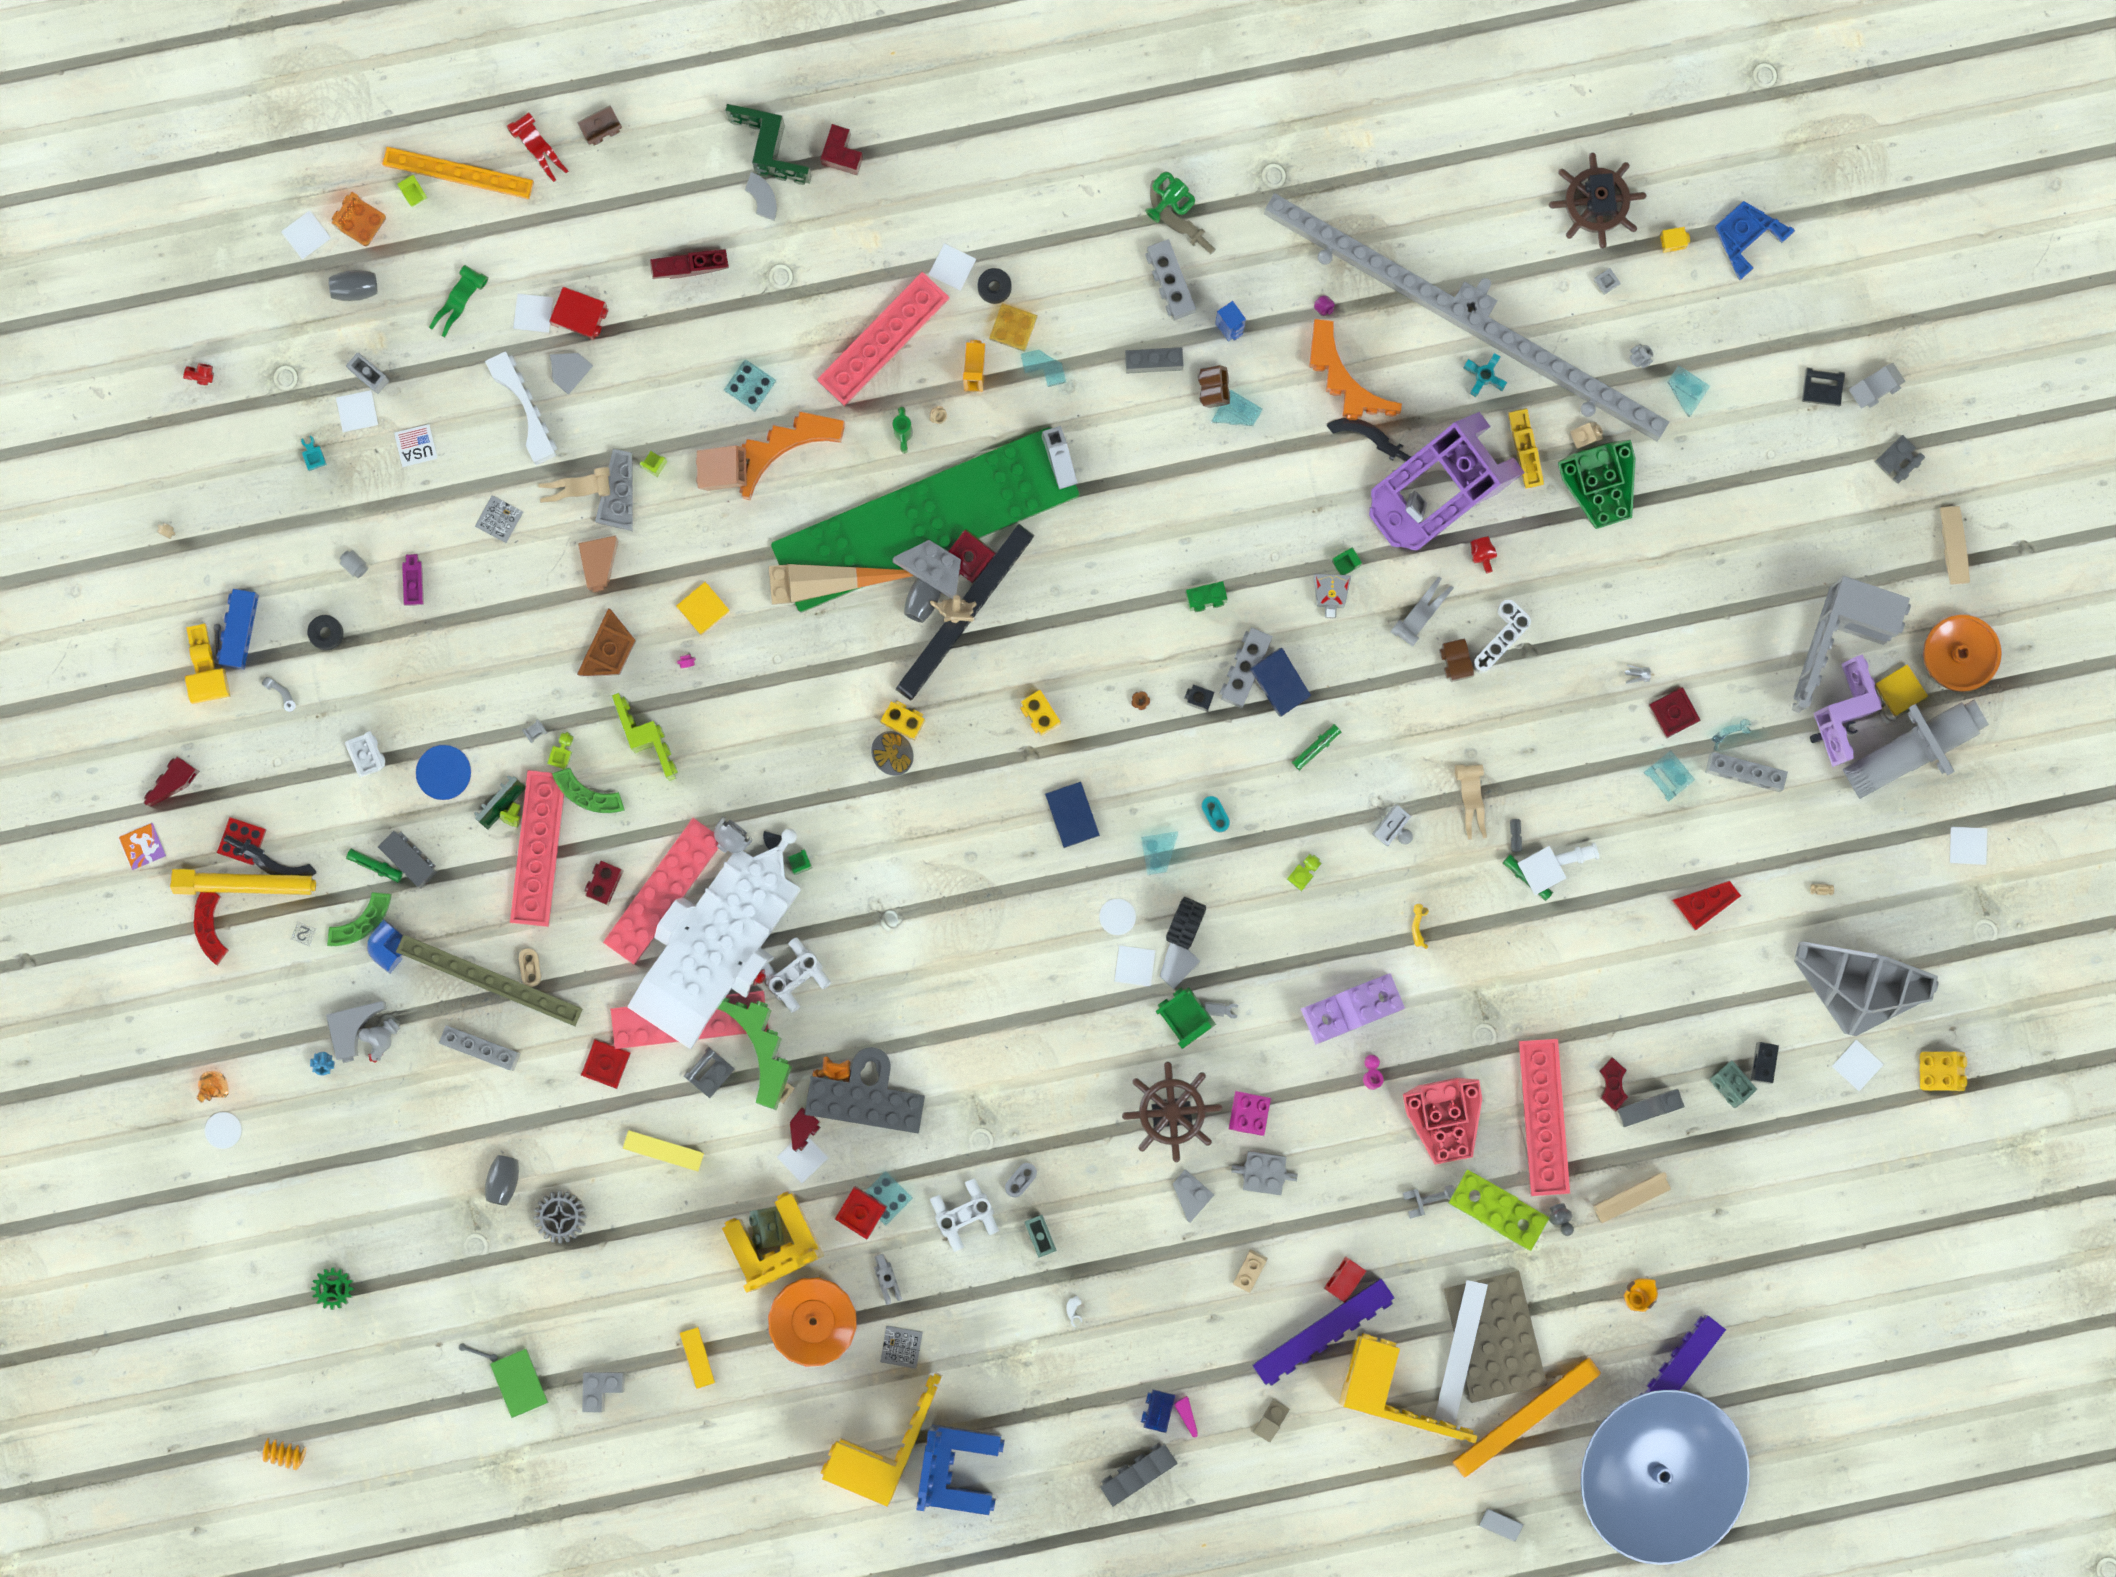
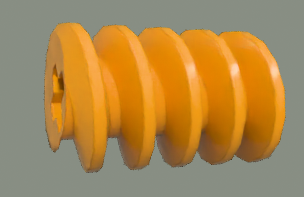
[263,1437,307,1470]

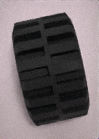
[1166,897,1206,950]

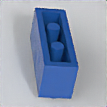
[1215,301,1246,342]

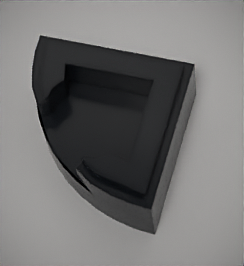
[763,831,782,850]

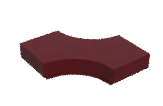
[1599,1057,1628,1112]

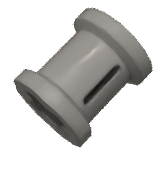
[522,719,548,743]

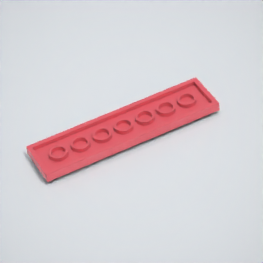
[817,272,950,407]
[510,770,564,927]
[603,818,719,965]
[1519,1039,1570,1196]

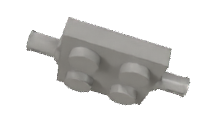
[1231,1151,1298,1195]

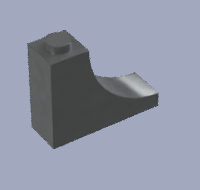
[1618,1089,1685,1127]

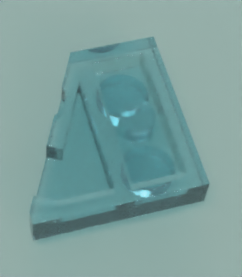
[1667,366,1710,417]
[1212,390,1263,426]
[1141,831,1178,876]

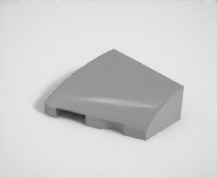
[1160,943,1200,990]

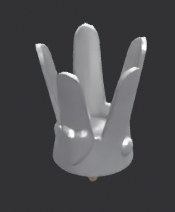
[1625,664,1655,684]

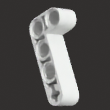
[1473,600,1531,674]

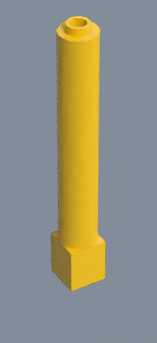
[170,869,316,895]

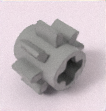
[1630,344,1654,368]

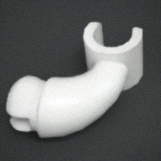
[1066,1296,1082,1327]

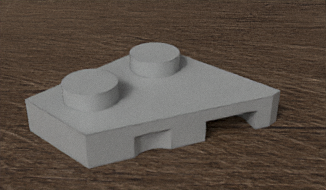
[1173,1169,1214,1223]

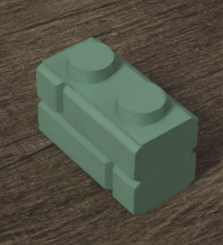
[1025,1215,1057,1258]

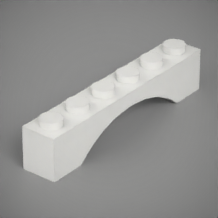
[485,351,557,466]

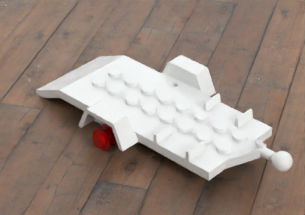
[628,829,801,1049]

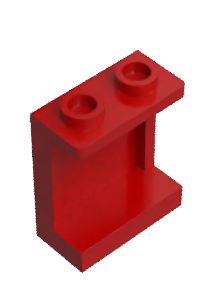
[549,287,609,340]

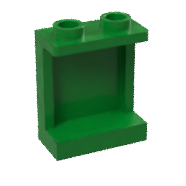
[1155,987,1216,1049]

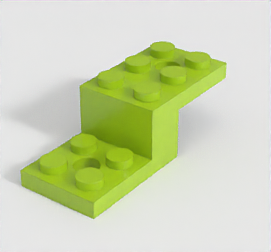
[612,693,678,781]
[1448,1169,1549,1251]

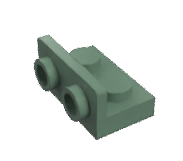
[1710,1060,1758,1108]
[749,1206,785,1249]

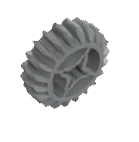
[534,1191,587,1243]

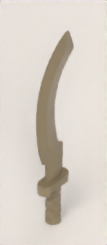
[1150,180,1216,254]

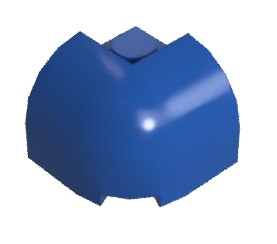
[367,919,403,974]

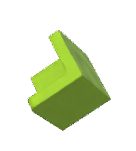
[397,175,427,207]
[639,451,668,478]

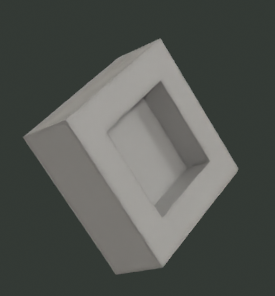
[1594,268,1621,295]

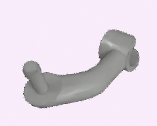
[262,677,296,712]

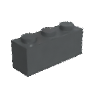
[1125,347,1184,374]
[378,831,437,888]

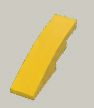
[1508,408,1544,489]

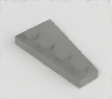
[595,449,633,531]

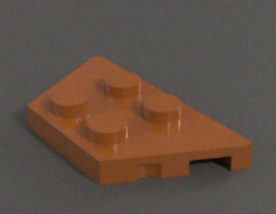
[577,608,636,676]

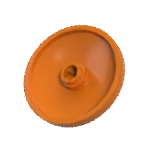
[1923,615,2002,692]

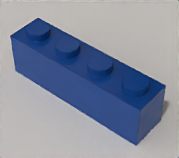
[217,589,259,670]

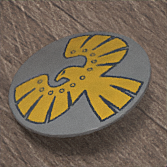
[871,731,914,776]

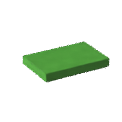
[490,1349,549,1418]

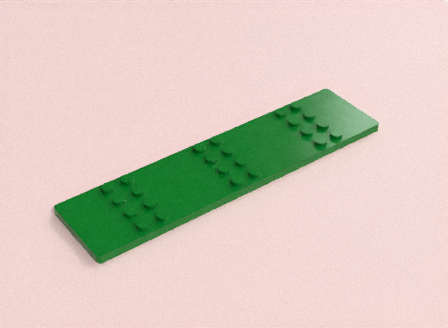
[771,427,1079,613]

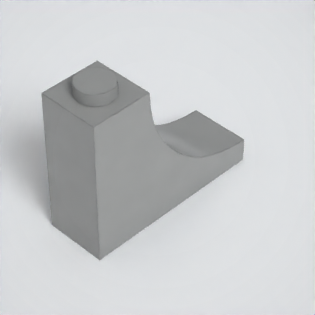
[326,1001,387,1063]

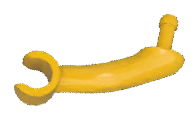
[1412,904,1429,949]

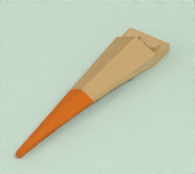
[769,564,914,605]

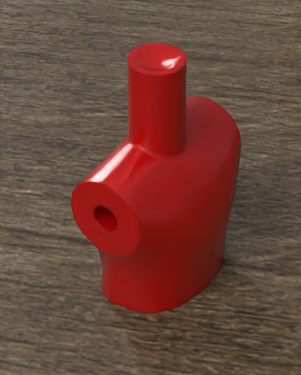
[1470,536,1497,574]

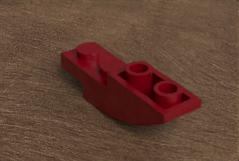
[650,249,729,279]

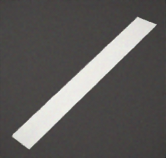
[1434,1280,1488,1425]

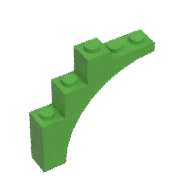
[717,998,792,1110]

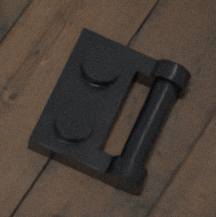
[1802,367,1845,407]

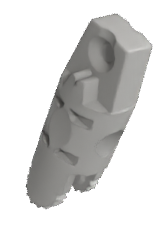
[874,1254,903,1305]

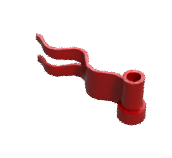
[506,112,569,182]

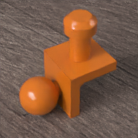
[812,1056,851,1083]

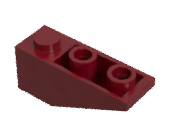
[144,756,200,807]

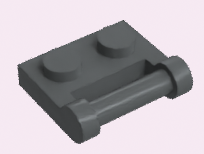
[684,1047,735,1098]

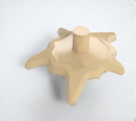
[930,594,976,623]

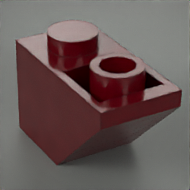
[790,1107,821,1152]

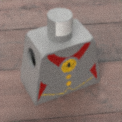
[1314,574,1351,619]

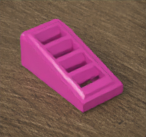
[1174,1396,1198,1438]

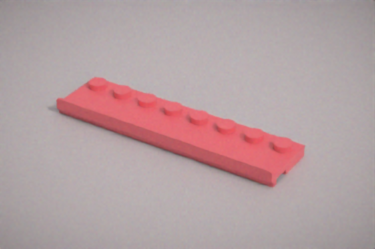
[610,991,769,1049]

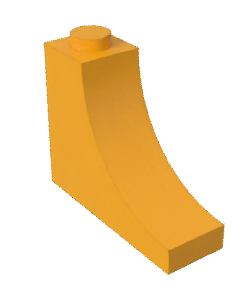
[963,340,985,392]

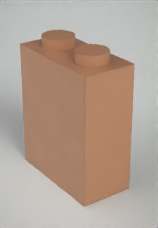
[696,445,747,491]

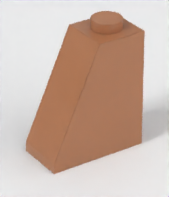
[578,535,618,592]

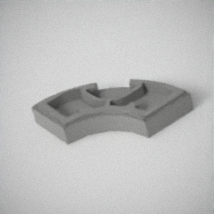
[745,172,777,221]

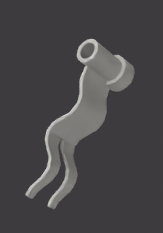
[1391,577,1454,647]

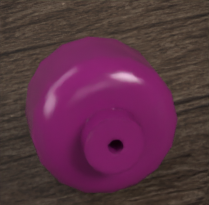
[1314,295,1335,316]

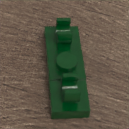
[474,775,526,830]

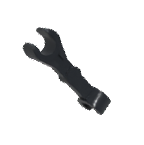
[1810,721,1858,743]

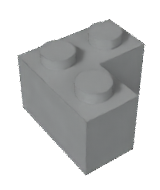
[582,1372,625,1412]

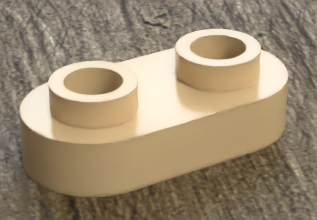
[519,948,542,987]

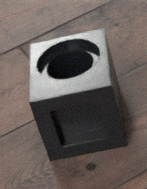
[1184,684,1215,712]

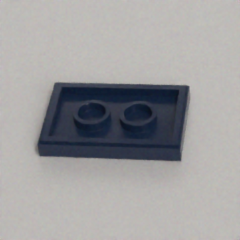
[1250,648,1311,717]
[1045,781,1100,848]

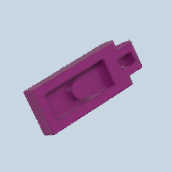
[402,554,424,606]

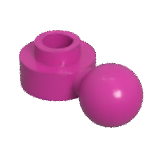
[1363,1055,1384,1090]

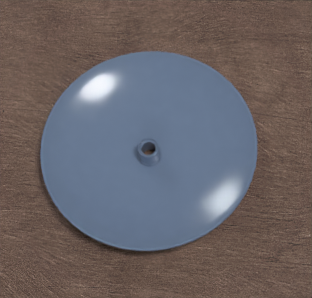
[1580,1390,1750,1565]

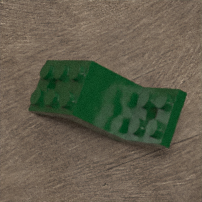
[725,104,812,185]

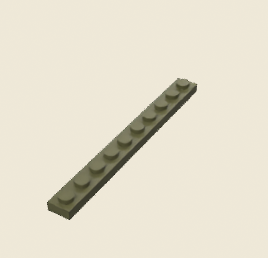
[396,934,583,1027]

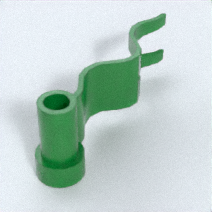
[429,265,489,338]

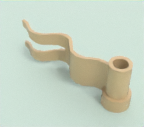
[538,467,611,503]
[1455,764,1487,840]

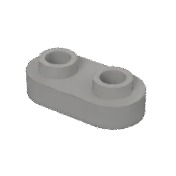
[1005,1163,1037,1197]

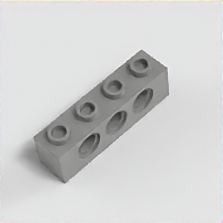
[1145,239,1196,321]
[1219,627,1273,708]
[1705,752,1788,792]
[439,1025,521,1071]

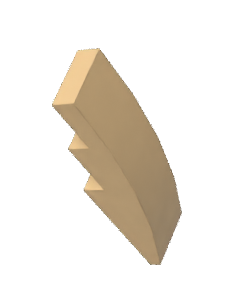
[1940,506,1970,585]

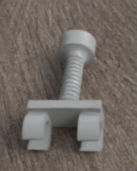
[1403,1184,1455,1219]

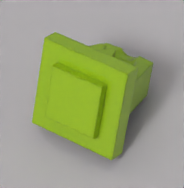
[500,802,520,828]

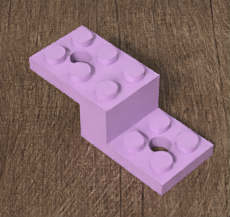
[1301,973,1405,1045]

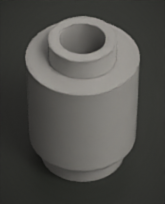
[340,550,368,578]

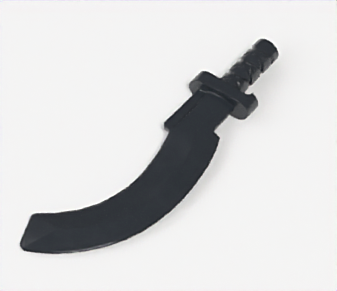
[1327,418,1412,461]
[223,834,317,876]

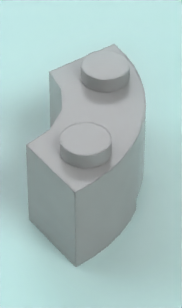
[1849,363,1906,409]

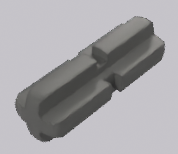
[1510,819,1522,852]

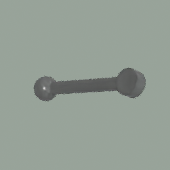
[213,624,221,664]
[459,1343,498,1362]

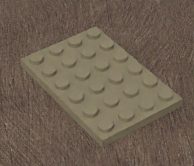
[1443,1271,1547,1403]

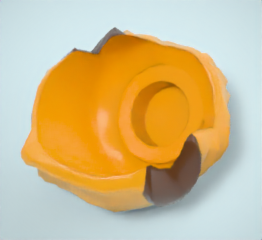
[1624,1278,1658,1312]

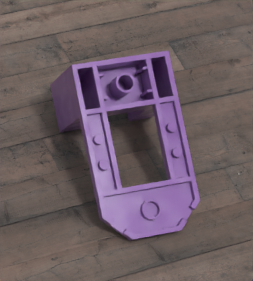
[1369,412,1525,550]

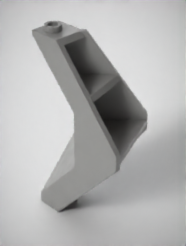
[1794,941,1939,1036]

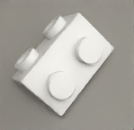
[345,731,385,778]

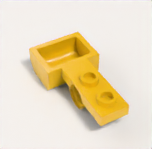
[185,623,231,704]

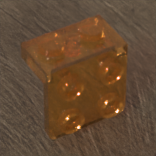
[332,192,386,247]

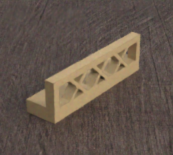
[1593,1172,1671,1223]

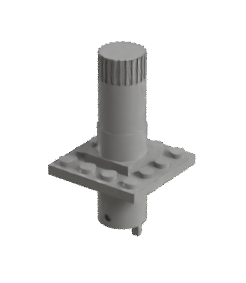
[1843,699,1989,799]

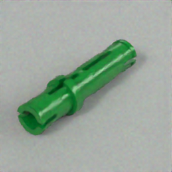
[1291,724,1342,771]
[346,848,403,883]
[1502,854,1554,901]

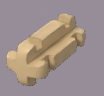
[1810,884,1834,895]

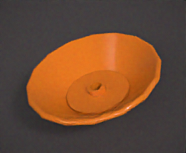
[768,1277,857,1367]

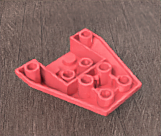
[1403,1078,1482,1165]

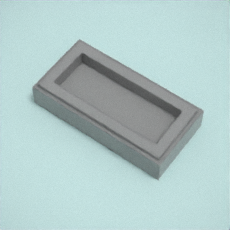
[1405,490,1427,523]

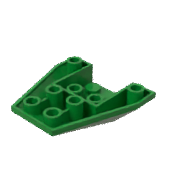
[1557,440,1636,529]

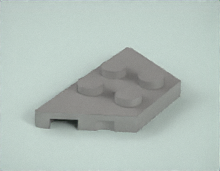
[893,540,961,599]

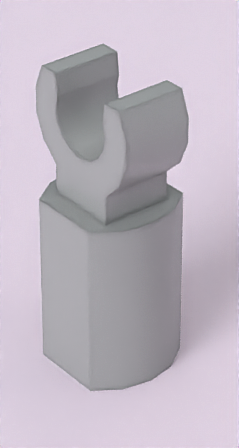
[1205,1002,1238,1018]

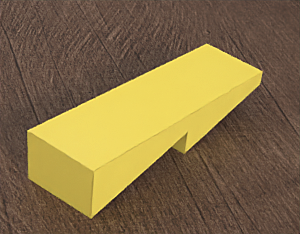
[622,1130,704,1172]

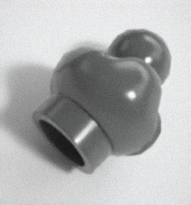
[1549,1203,1574,1236]

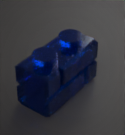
[1141,1389,1175,1433]

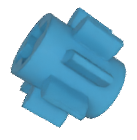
[310,1052,335,1076]

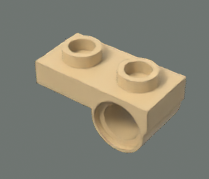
[1233,1249,1268,1293]

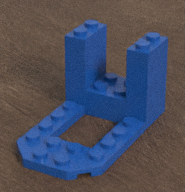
[916,1424,1005,1515]

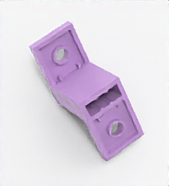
[1814,654,1882,767]

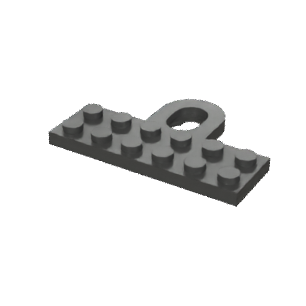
[804,1047,925,1134]

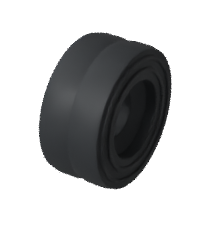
[977,268,1012,304]
[307,615,344,650]

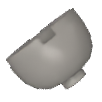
[714,817,753,853]

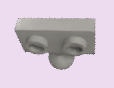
[1372,804,1413,846]

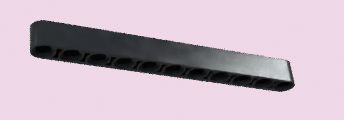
[896,524,1034,701]

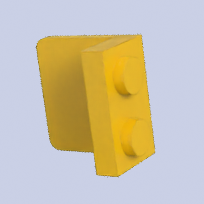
[1920,1051,1967,1091]

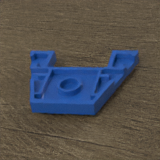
[1715,201,1795,280]

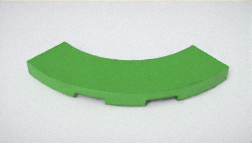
[552,768,625,813]
[327,892,392,947]

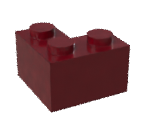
[820,124,863,176]

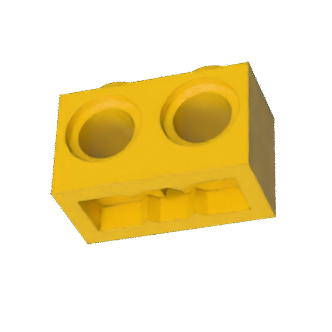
[1020,690,1061,736]
[880,700,925,741]

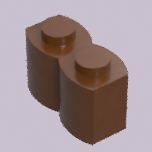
[1198,365,1230,408]
[1439,638,1474,682]

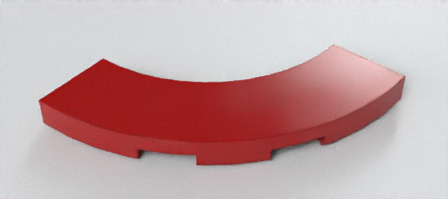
[193,892,229,966]

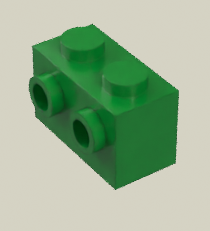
[1185,581,1228,613]

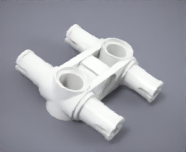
[761,937,831,1013]
[930,1178,999,1252]

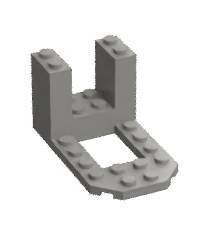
[1792,576,1911,713]

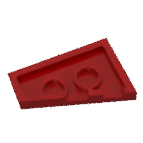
[1671,881,1741,931]

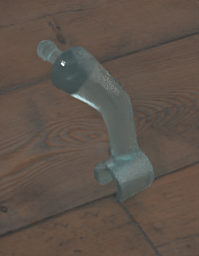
[1712,719,1752,751]

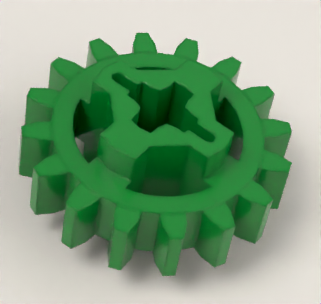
[311,1267,355,1310]

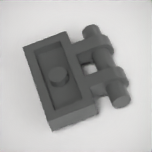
[1875,435,1925,484]

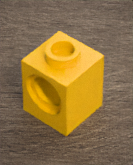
[1660,227,1690,253]

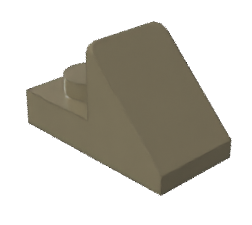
[1253,1399,1290,1443]

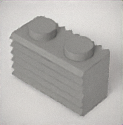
[346,353,389,394]

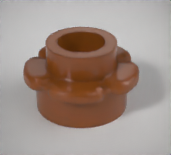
[1131,691,1150,710]

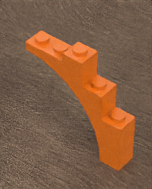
[1309,319,1402,420]
[740,412,845,500]

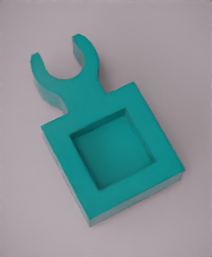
[301,435,327,471]

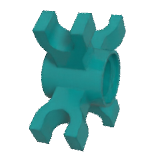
[1463,353,1507,397]

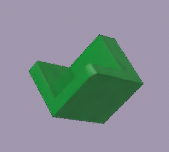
[1332,547,1362,575]
[788,849,813,875]

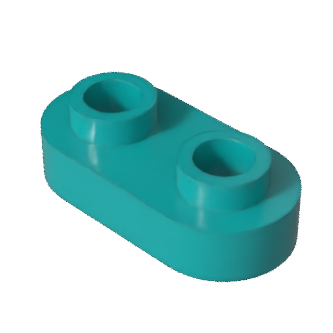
[1201,796,1230,833]

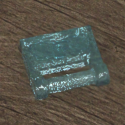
[1644,750,1695,802]

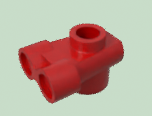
[183,363,214,386]

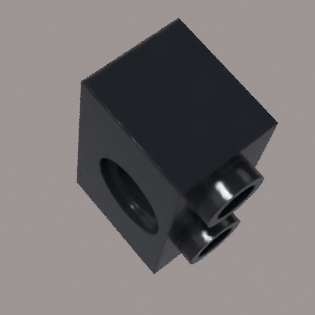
[1750,1042,1779,1084]

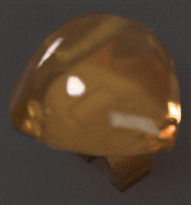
[196,1071,229,1103]

